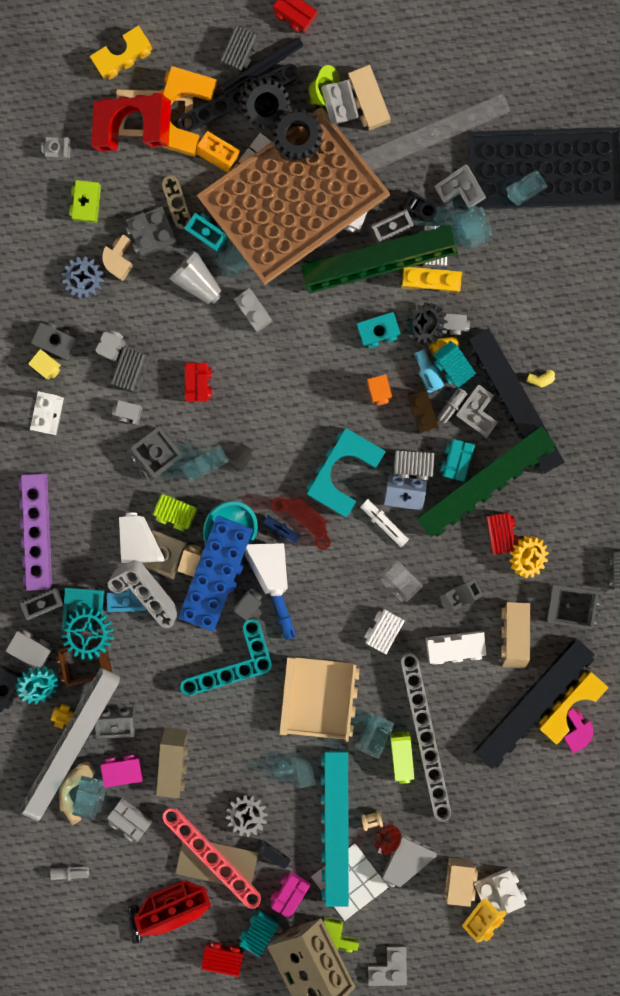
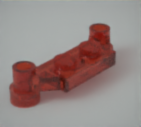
[271,497,331,550]

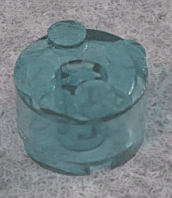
[452,206,493,251]

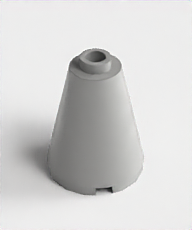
[168,251,221,304]

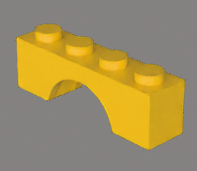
[538,670,609,744]

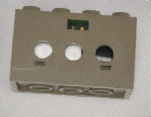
[267,918,356,996]

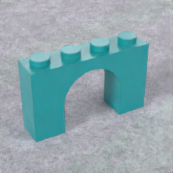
[306,428,386,518]

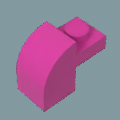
[563,707,593,753]

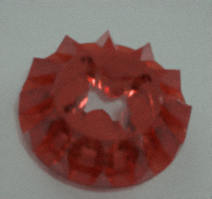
[374,824,402,855]

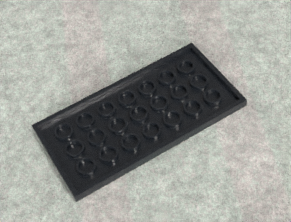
[468,127,620,210]

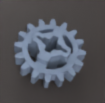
[62,257,104,299]

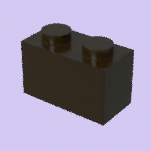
[407,390,439,434]

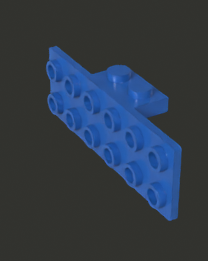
[179,515,253,632]

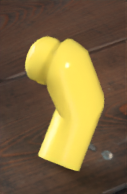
[526,370,555,387]

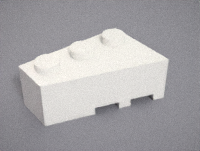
[425,631,486,664]

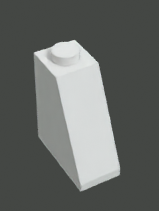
[119,513,164,564]
[244,544,288,596]

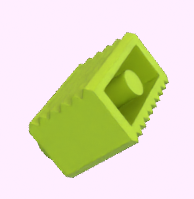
[153,494,198,531]

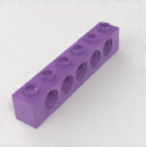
[19,474,52,591]

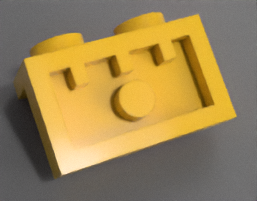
[462,898,507,943]

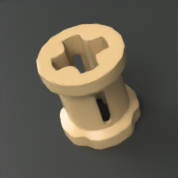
[361,810,383,831]

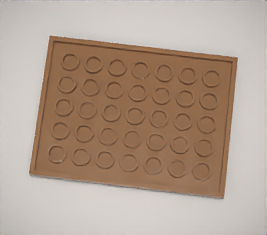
[197,107,390,285]

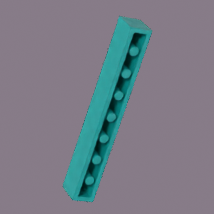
[321,750,349,907]

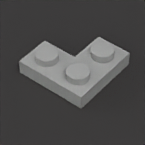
[434,164,486,208]
[455,384,498,438]
[368,945,407,986]

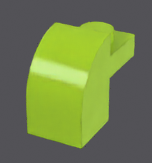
[323,917,359,952]

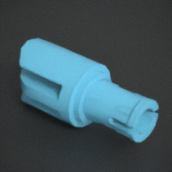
[414,349,444,393]

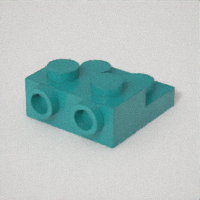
[62,588,104,632]

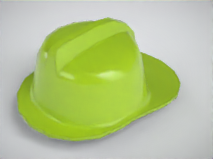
[308,65,340,106]

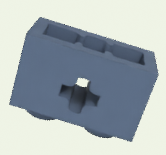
[384,476,427,511]

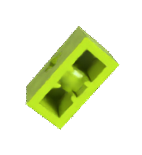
[69,180,101,224]

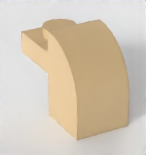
[103,235,133,281]

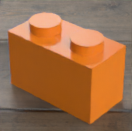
[366,374,392,406]

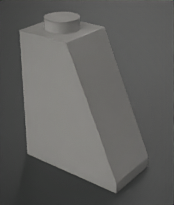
[382,834,437,887]

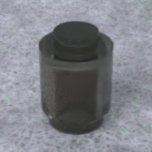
[227,442,254,472]

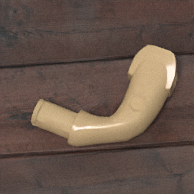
[59,762,95,825]

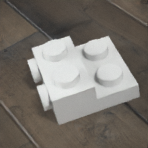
[474,868,527,913]

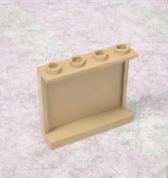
[279,656,360,742]

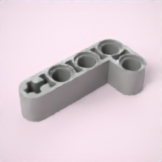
[108,560,179,628]

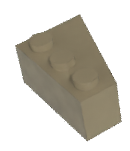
[156,727,188,798]

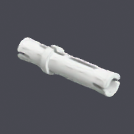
[360,499,409,548]

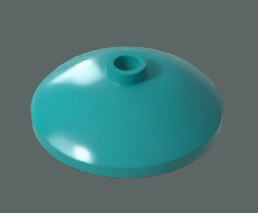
[203,501,258,544]

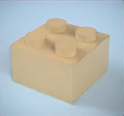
[445,857,478,907]

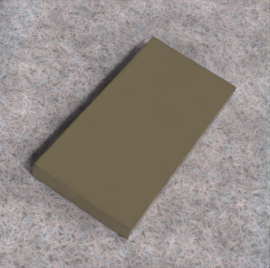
[176,839,259,888]

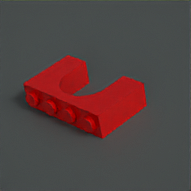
[91,93,171,152]

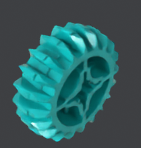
[61,607,114,659]

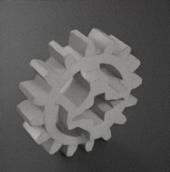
[226,794,268,837]

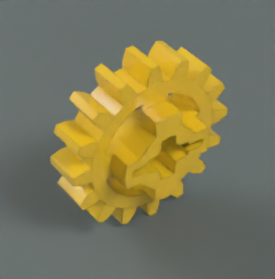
[509,536,549,578]

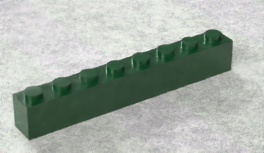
[301,225,458,294]
[417,425,556,537]

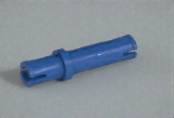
[269,593,297,640]

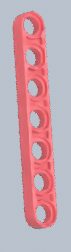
[163,807,261,908]

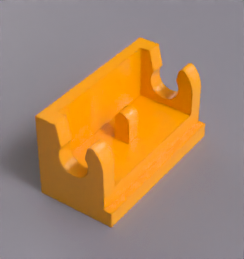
[196,131,240,173]

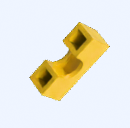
[90,25,153,80]
[401,267,462,294]

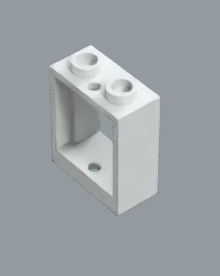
[30,391,64,435]

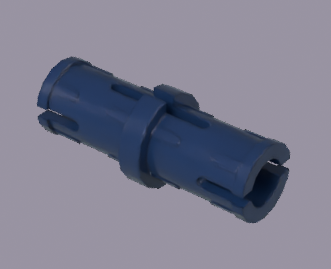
[262,515,301,545]

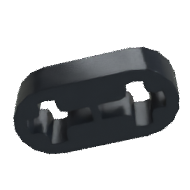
[256,840,291,869]

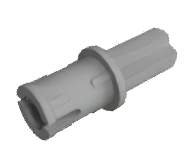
[437,388,468,423]
[50,865,89,881]

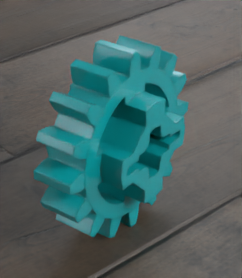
[15,666,58,704]

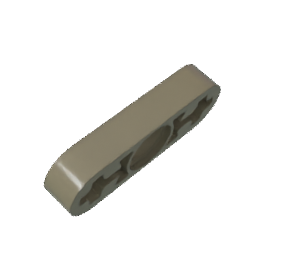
[162,176,191,231]

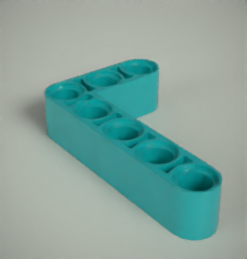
[180,618,272,696]

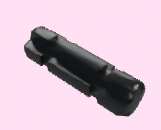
[128,905,143,944]

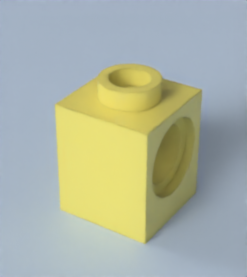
[29,349,61,380]

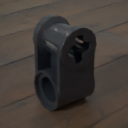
[399,190,437,222]

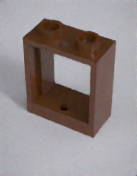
[56,639,113,687]

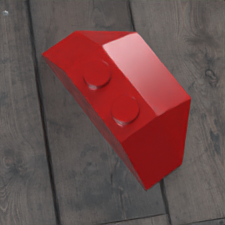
[134,880,211,936]

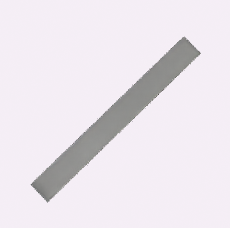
[400,652,451,821]
[20,668,120,821]

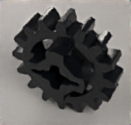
[407,302,448,345]

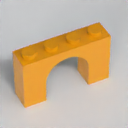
[160,66,217,157]

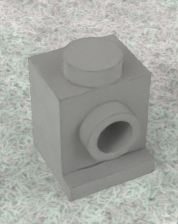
[41,137,71,160]
[441,314,470,335]
[112,400,142,425]

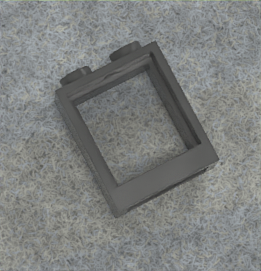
[545,584,601,630]

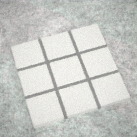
[311,843,389,921]

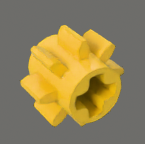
[51,704,73,729]

